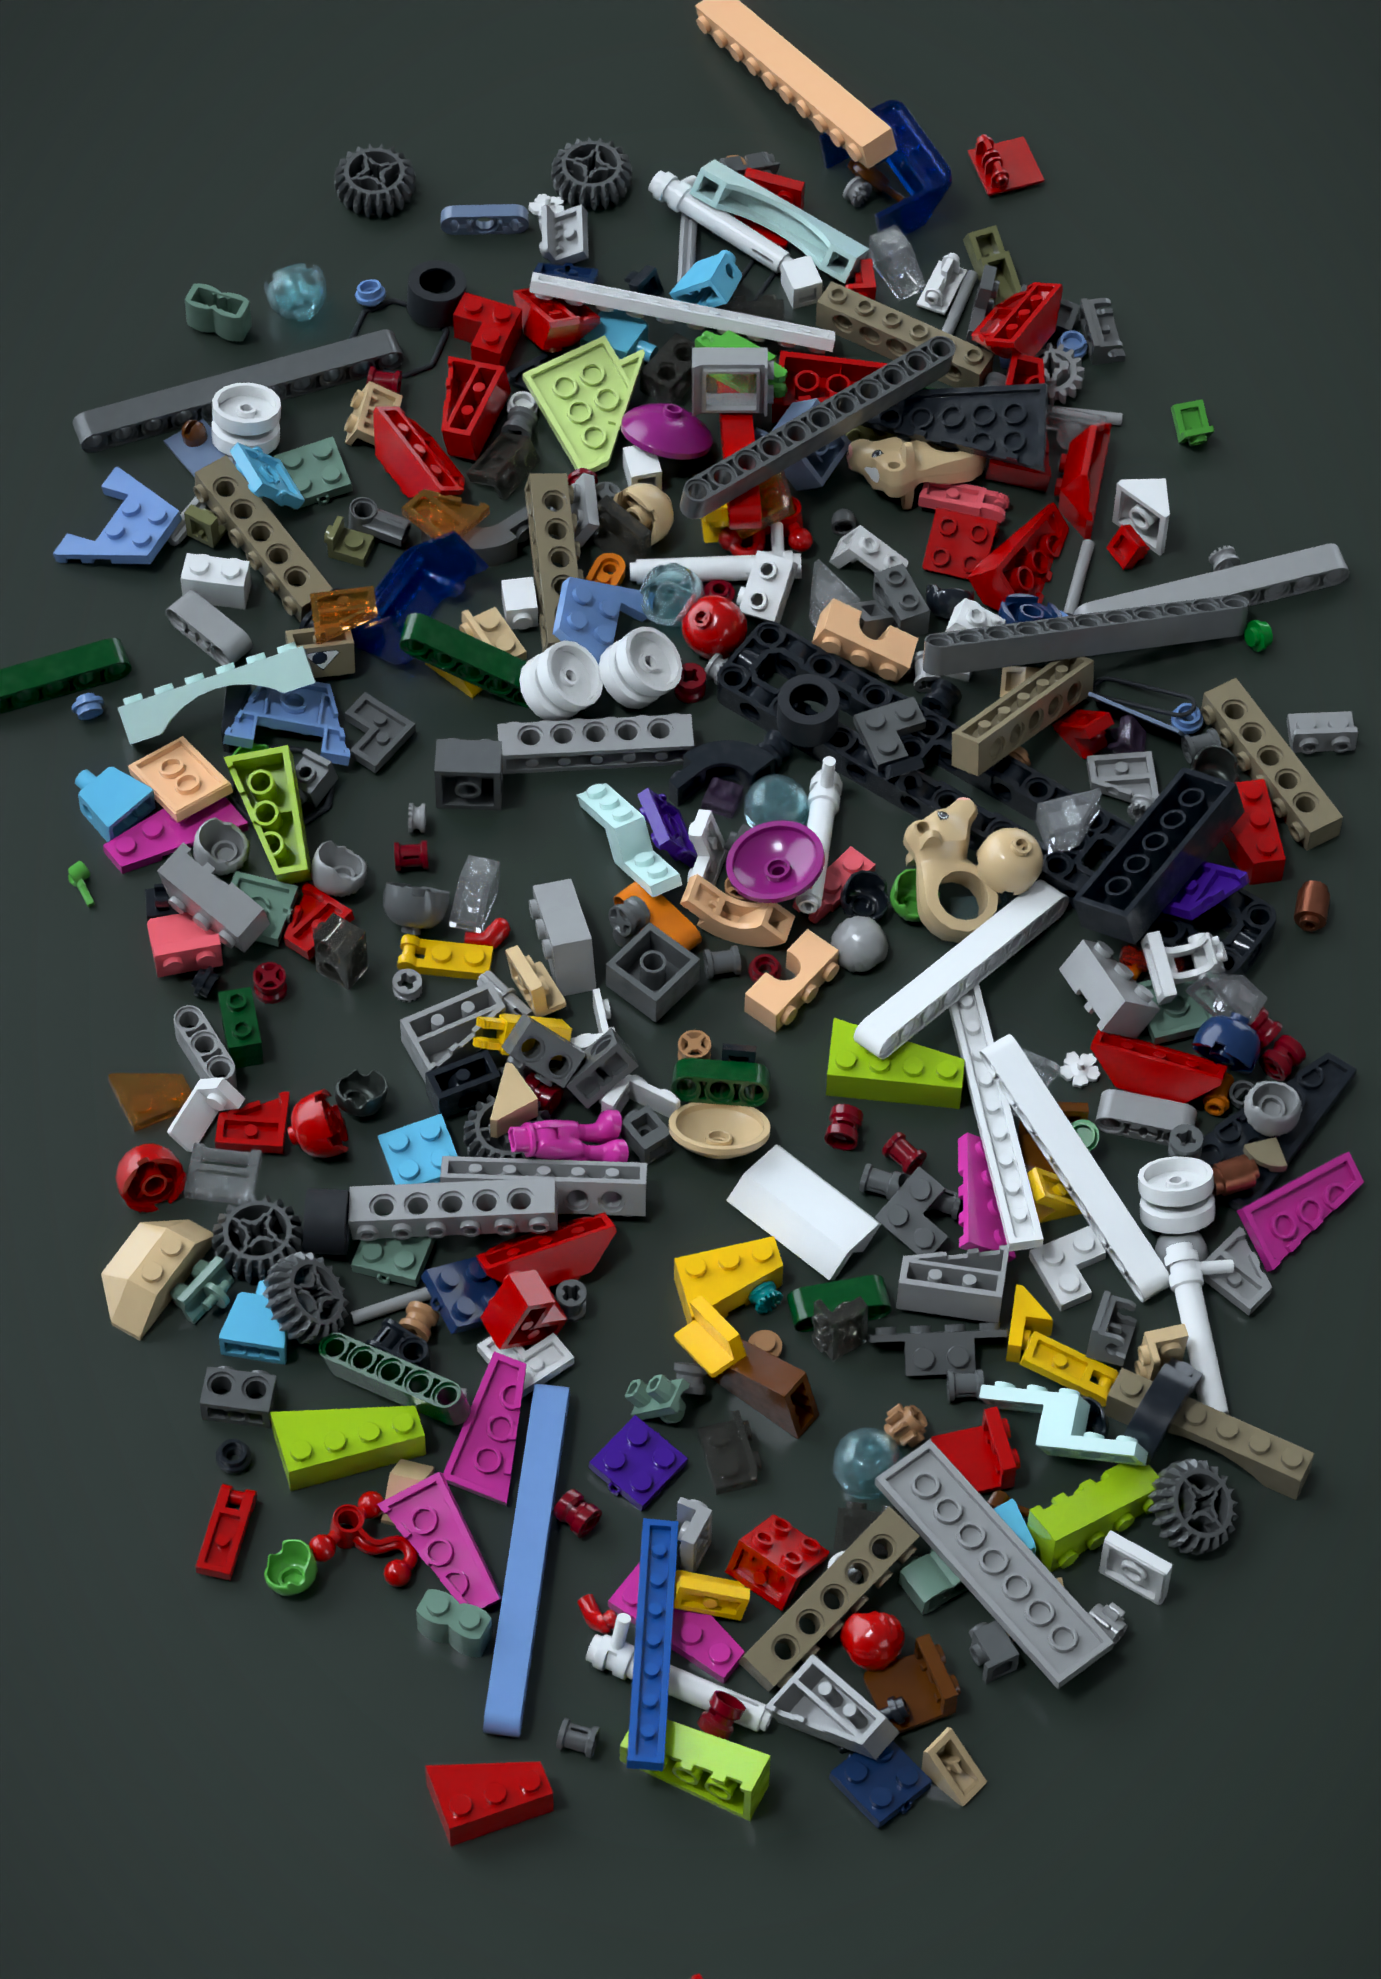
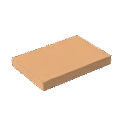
[128,736,233,823]

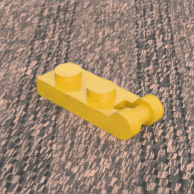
[397,934,493,980]
[1019,1331,1119,1407]

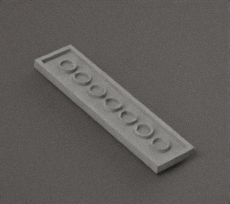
[875,1439,1114,1689]

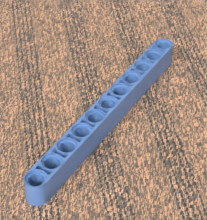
[483,1383,570,1737]

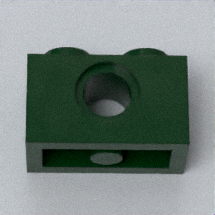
[218,987,264,1068]

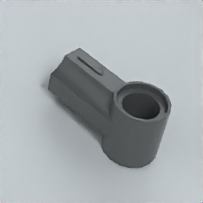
[348,497,412,547]

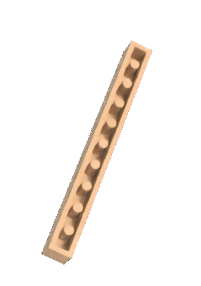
[695,0,897,169]

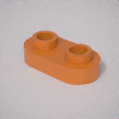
[585,553,625,586]

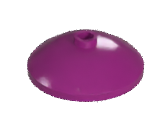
[621,403,713,459]
[726,820,825,903]

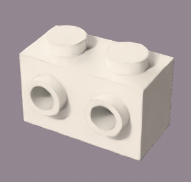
[736,550,798,624]
[180,553,252,609]

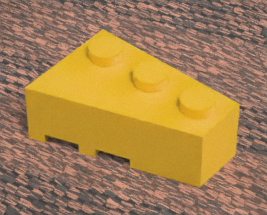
[674,1236,783,1325]

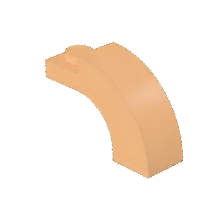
[680,874,795,947]

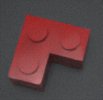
[453,292,522,367]
[480,1270,568,1350]

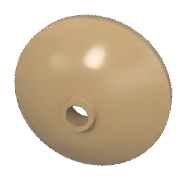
[668,1102,770,1159]

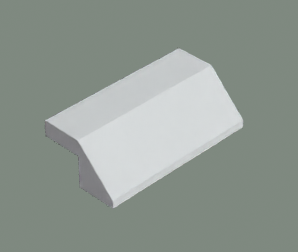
[726,1145,881,1281]

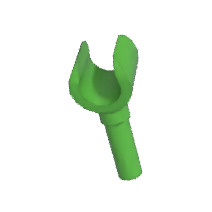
[68,861,95,907]

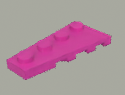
[103,797,249,874]
[958,1133,1016,1262]
[1237,1152,1364,1272]
[443,1351,527,1507]
[377,1472,502,1610]
[608,1562,745,1684]

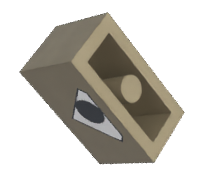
[285,623,355,678]

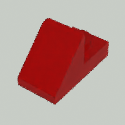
[1053,709,1114,759]

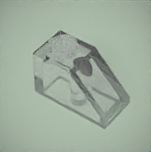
[868,224,926,301]
[809,559,860,627]
[1035,788,1102,853]
[449,855,500,933]
[1186,972,1268,1024]

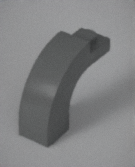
[420,506,530,568]

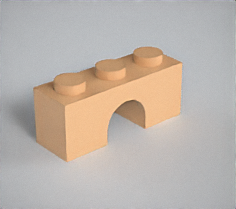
[812,598,918,683]
[744,929,839,1033]

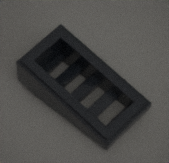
[221,684,252,753]

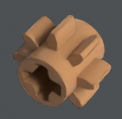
[884,1403,927,1448]

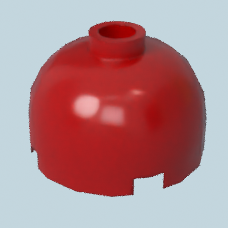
[682,595,747,660]
[288,1089,349,1159]
[115,1143,187,1212]

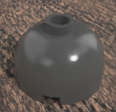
[383,882,450,935]

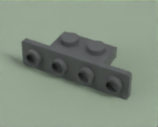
[868,1322,1008,1376]

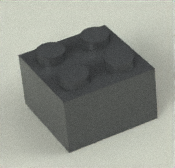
[434,738,503,810]
[606,922,700,1023]

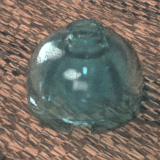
[264,263,327,322]
[640,563,705,627]
[744,774,808,828]
[833,1427,903,1500]

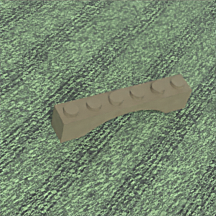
[1105,1368,1315,1500]

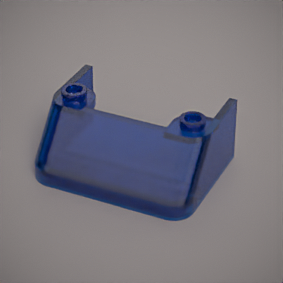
[819,100,952,247]
[349,530,488,665]

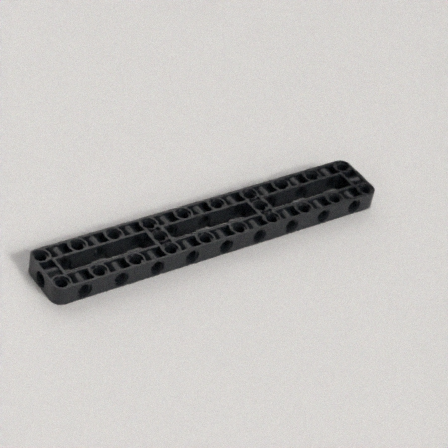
[717,621,1277,992]

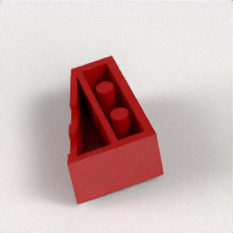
[1222,779,1286,885]

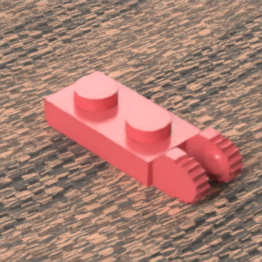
[918,482,1010,523]
[793,846,876,924]

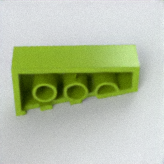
[224,745,312,884]
[826,1018,965,1109]
[270,1406,426,1491]
[1027,1463,1159,1572]
[620,1720,771,1821]

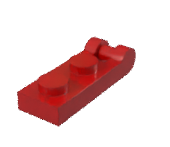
[195,1484,257,1581]

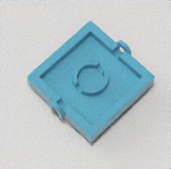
[230,442,305,510]
[378,1114,457,1185]

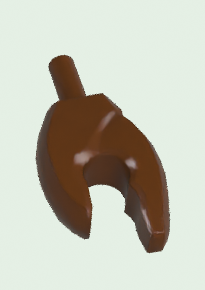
[847,160,904,203]

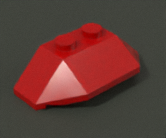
[971,282,1063,359]
[513,288,600,353]
[373,406,465,498]
[1054,422,1112,540]
[1090,1030,1228,1103]
[476,1212,617,1287]

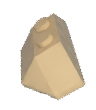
[101,1219,213,1341]

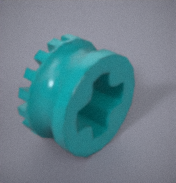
[748,1281,783,1314]

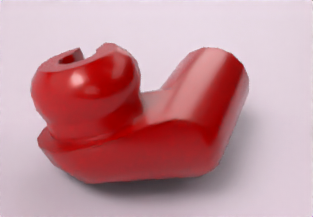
[464,918,510,949]
[577,1594,617,1634]

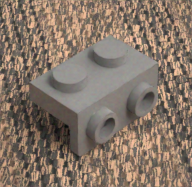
[539,204,589,265]

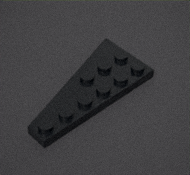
[861,383,1048,472]
[1200,1052,1357,1211]

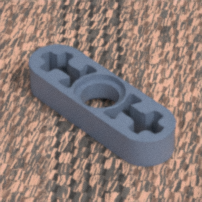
[441,204,529,235]

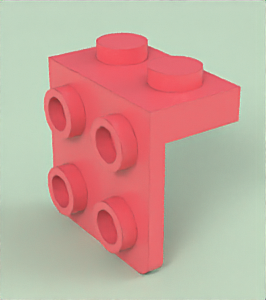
[147,912,223,978]

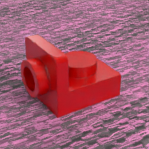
[845,259,876,300]

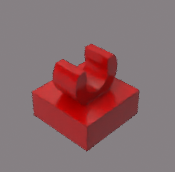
[1106,524,1150,570]

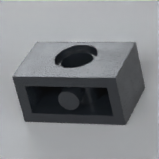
[425,1049,501,1119]

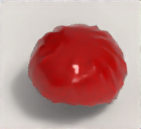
[840,1611,905,1671]

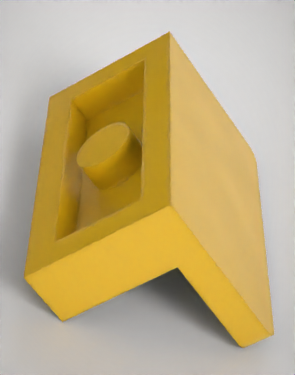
[674,1295,747,1378]
[673,1570,750,1621]

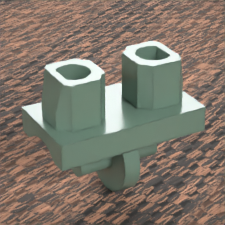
[170,1256,234,1324]
[625,1374,690,1424]

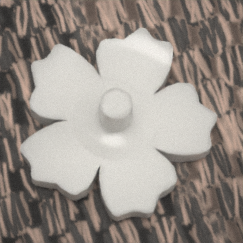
[529,194,564,218]
[1059,1051,1101,1088]

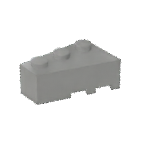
[157,842,270,953]
[528,879,596,996]
[1059,939,1160,1039]
[400,981,506,1084]
[896,1245,1009,1322]
[764,1654,900,1759]

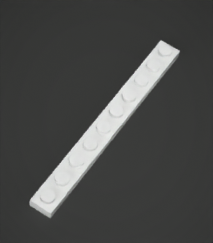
[529,272,835,354]
[949,983,1043,1252]

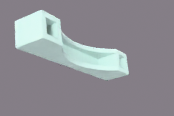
[689,159,869,284]
[118,642,316,745]

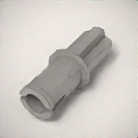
[476,970,534,1016]

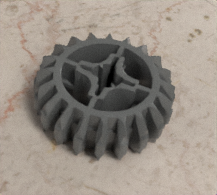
[551,136,632,211]
[334,144,416,218]
[463,1094,551,1159]
[212,1194,304,1283]
[262,1251,349,1345]
[1148,1458,1239,1555]

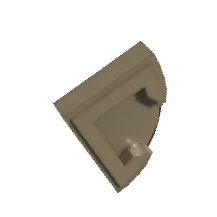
[1243,1137,1287,1172]

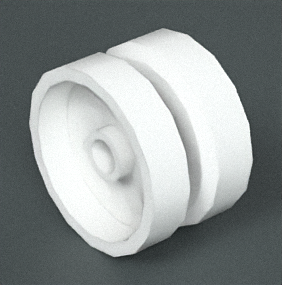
[211,383,281,457]
[599,626,683,709]
[519,640,603,721]
[1138,1156,1216,1234]

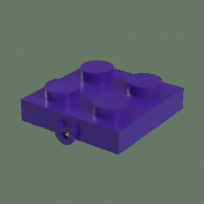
[637,788,697,868]
[588,1415,688,1512]

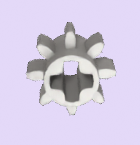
[1088,1602,1128,1646]

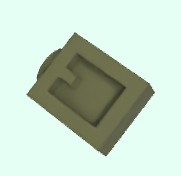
[184,504,227,548]
[324,516,375,567]

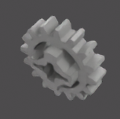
[1035,343,1084,406]

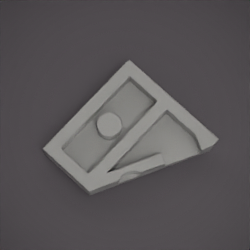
[1086,751,1159,803]
[1203,1226,1272,1316]

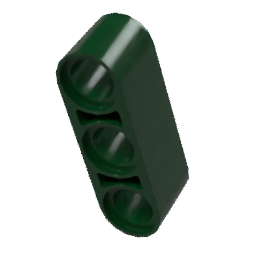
[671,1058,770,1107]
[787,1275,892,1332]

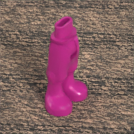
[508,1109,629,1162]

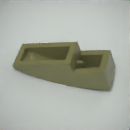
[963,225,1021,308]

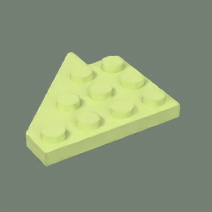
[522,335,645,472]

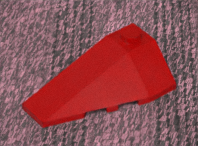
[967,502,1069,611]

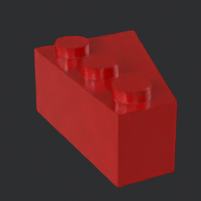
[441,356,511,460]
[425,1761,554,1846]

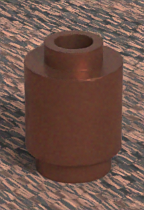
[1293,880,1331,932]
[1212,1154,1260,1197]

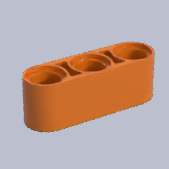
[613,881,702,951]

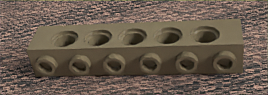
[816,281,994,388]
[193,455,333,623]
[525,473,583,653]
[952,657,1094,776]
[1200,678,1343,851]
[738,1506,920,1692]

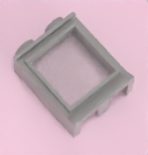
[692,347,774,416]

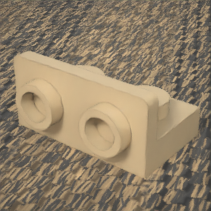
[344,381,403,446]
[459,607,527,660]
[505,945,566,1017]
[1134,1323,1189,1381]

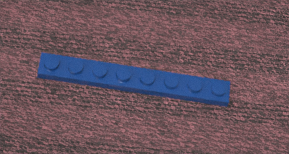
[626,1518,679,1771]

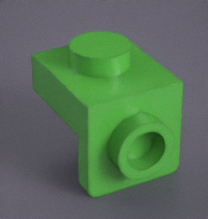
[1171,399,1215,446]

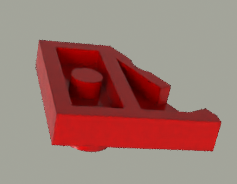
[284,882,355,960]
[215,1091,290,1154]

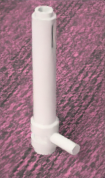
[648,171,793,274]
[630,522,802,585]
[796,756,843,914]
[1164,1242,1234,1415]
[586,1613,772,1732]

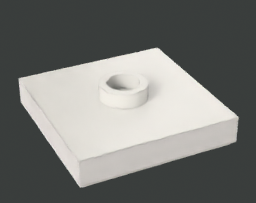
[1099,1530,1173,1606]

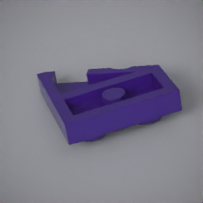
[1163,861,1249,920]

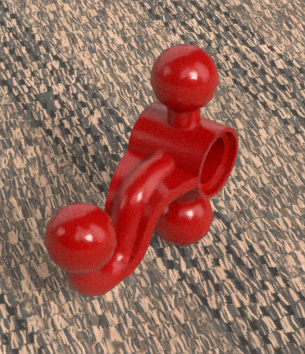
[718,481,813,556]
[309,1491,418,1587]

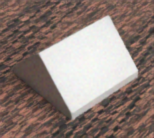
[1112,478,1170,556]

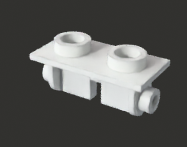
[916,253,967,315]

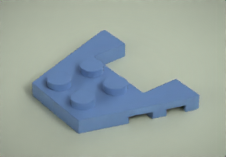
[53,467,182,564]
[552,577,653,665]
[223,682,351,766]

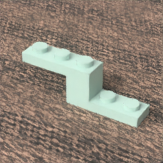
[577,783,682,897]
[979,1381,1148,1466]

